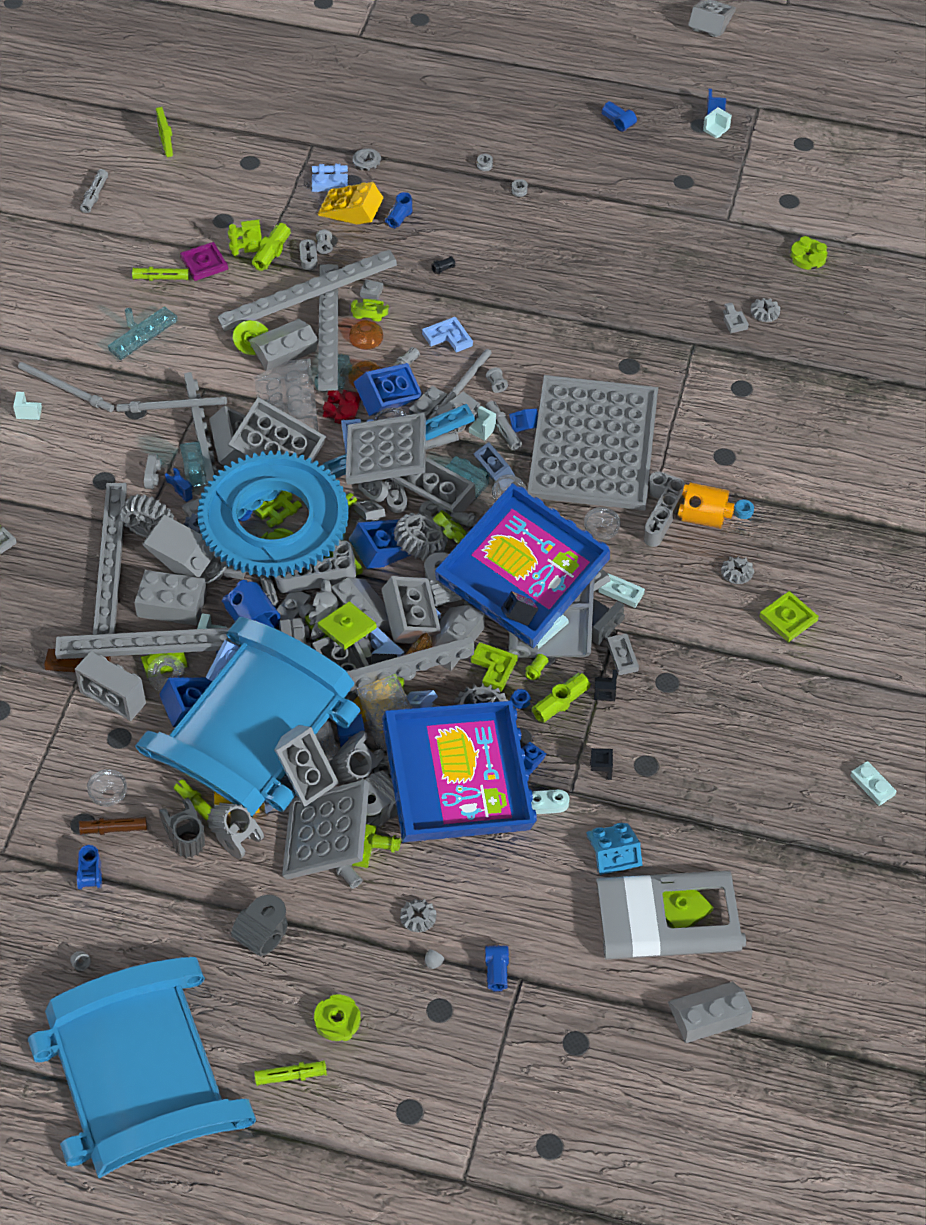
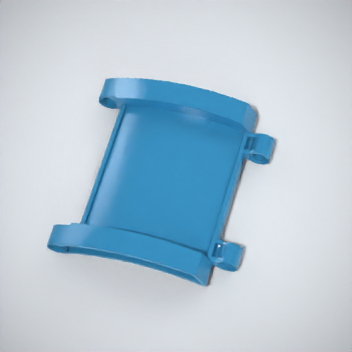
[135,617,360,817]
[28,957,256,1178]

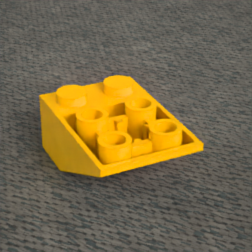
[318,182,383,225]

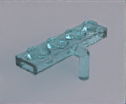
[108,306,178,360]

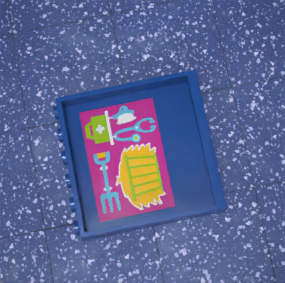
[435,483,610,648]
[382,701,537,843]

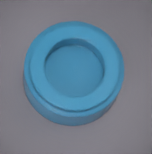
[734,499,754,519]

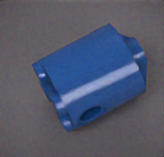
[222,580,280,628]

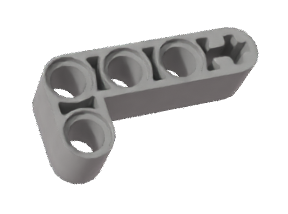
[644,472,685,547]
[275,541,356,593]

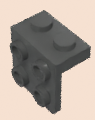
[591,598,625,646]

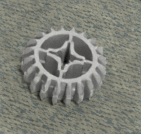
[120,494,174,538]
[394,513,448,560]
[454,683,508,705]

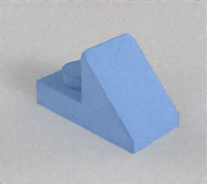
[370,627,404,657]
[397,690,438,709]

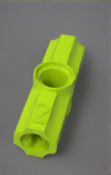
[252,223,291,271]
[532,673,591,723]

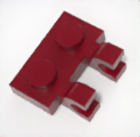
[323,390,361,424]

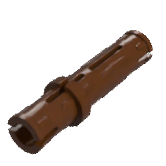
[79,817,147,835]

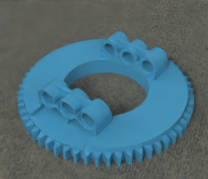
[197,450,348,577]

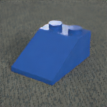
[354,363,423,416]
[349,519,411,569]
[159,677,213,727]

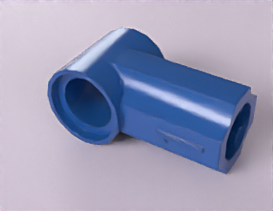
[602,101,637,132]
[385,192,413,229]
[485,945,509,991]

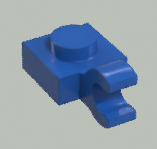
[165,468,193,502]

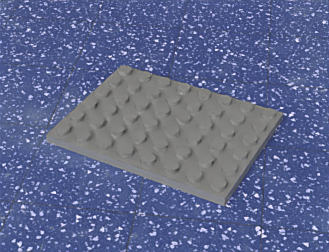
[527,375,658,511]

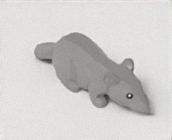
[309,579,339,640]

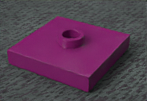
[180,242,228,281]

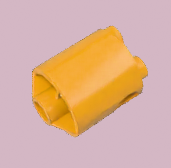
[678,482,735,529]

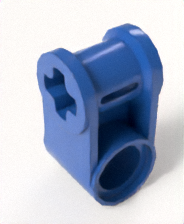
[77,845,102,890]

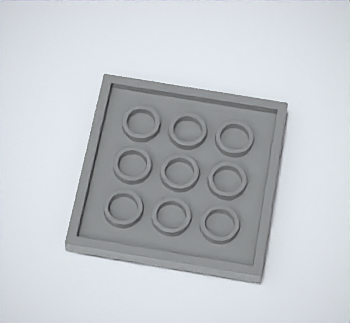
[346,413,426,485]
[282,780,369,880]

